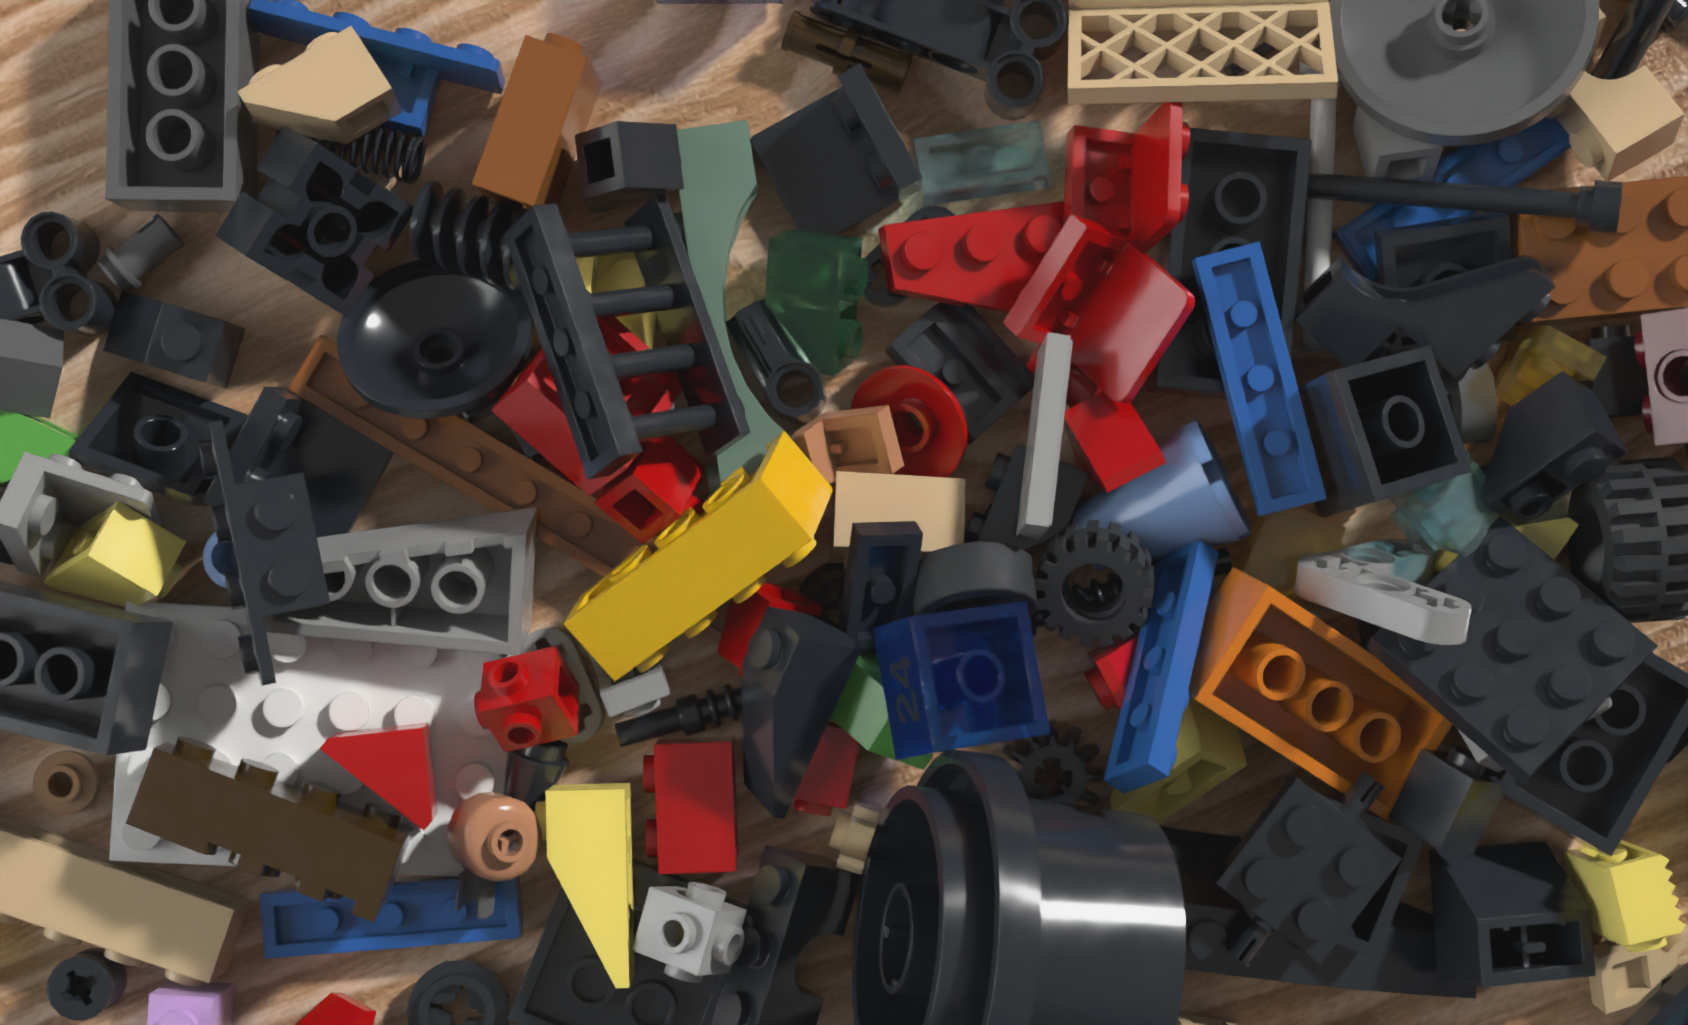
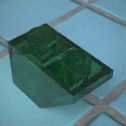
[765,229,869,376]

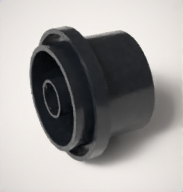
[852,750,1186,1025]

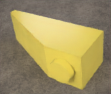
[535,783,635,988]

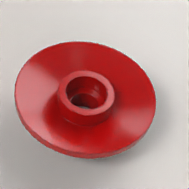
[850,365,967,478]

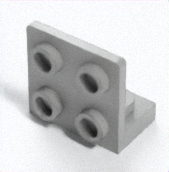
[0,452,164,578]

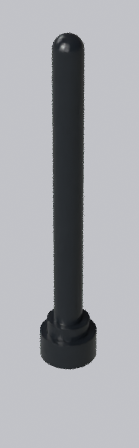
[1306,173,1623,235]

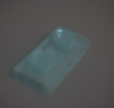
[914,120,1050,206]

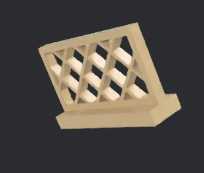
[1068,0,1338,104]

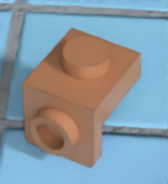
[794,405,904,485]

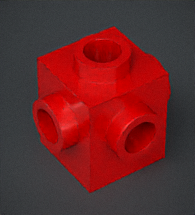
[474,646,581,752]

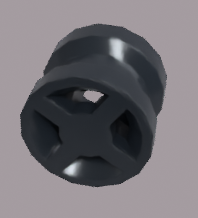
[47,948,127,1021]

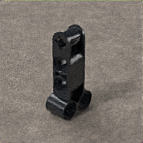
[810,0,1068,120]
[0,211,118,336]

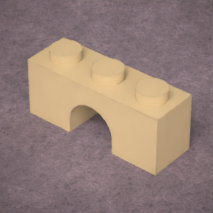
[1546,8,1685,181]

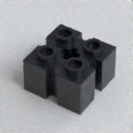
[215,125,414,318]

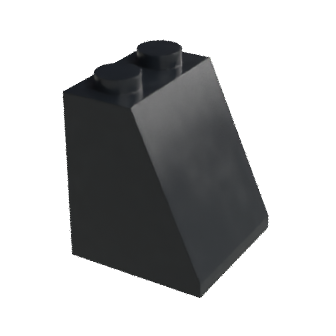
[1298,345,1472,519]

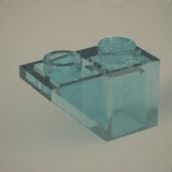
[1390,451,1497,557]

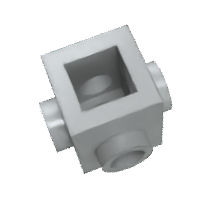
[632,882,747,983]

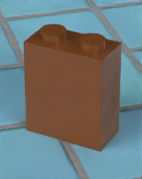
[472,33,602,214]

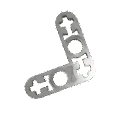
[1294,538,1471,645]

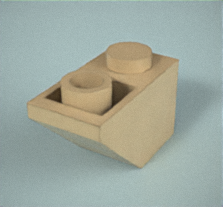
[237,26,402,144]

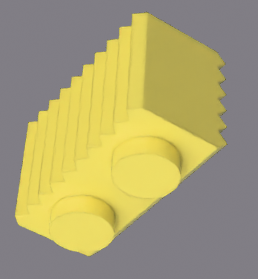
[1563,840,1686,952]

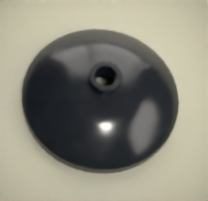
[337,260,533,419]

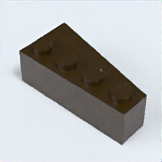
[125,736,415,923]

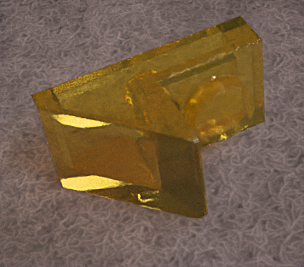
[1495,325,1607,406]

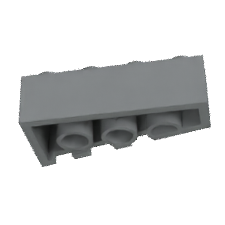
[263,507,537,655]

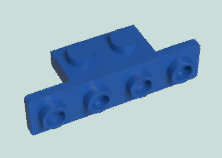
[247,0,505,137]

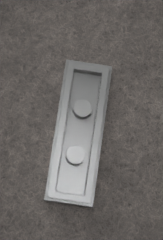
[1016,332,1073,540]

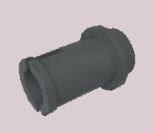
[98,213,185,291]

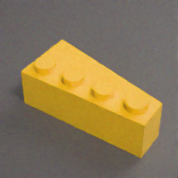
[563,431,833,681]

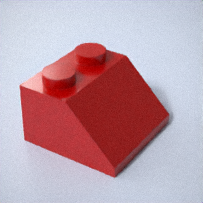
[491,317,683,496]

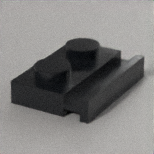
[884,302,1035,445]

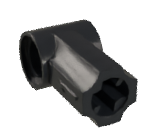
[725,295,827,424]

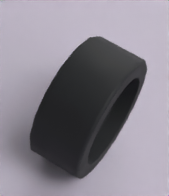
[913,541,1038,636]

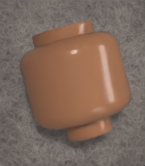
[447,791,542,882]

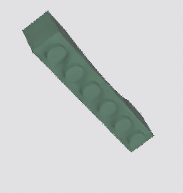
[673,120,794,496]

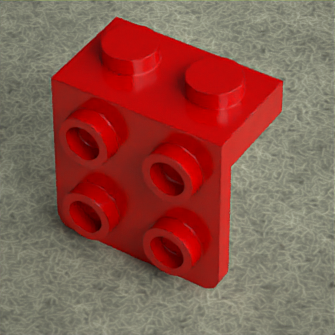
[1063,102,1190,253]
[1003,214,1195,404]

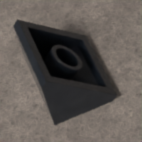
[69,372,248,507]

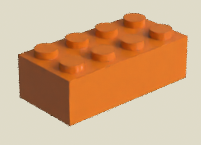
[1188,567,1453,822]

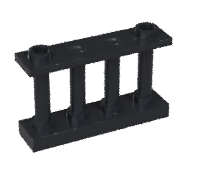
[504,193,751,480]

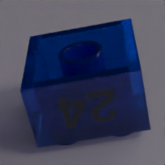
[873,601,1050,760]

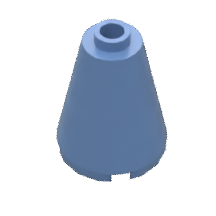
[1071,419,1252,571]

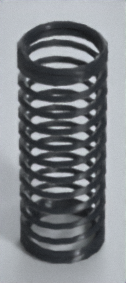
[276,126,426,185]

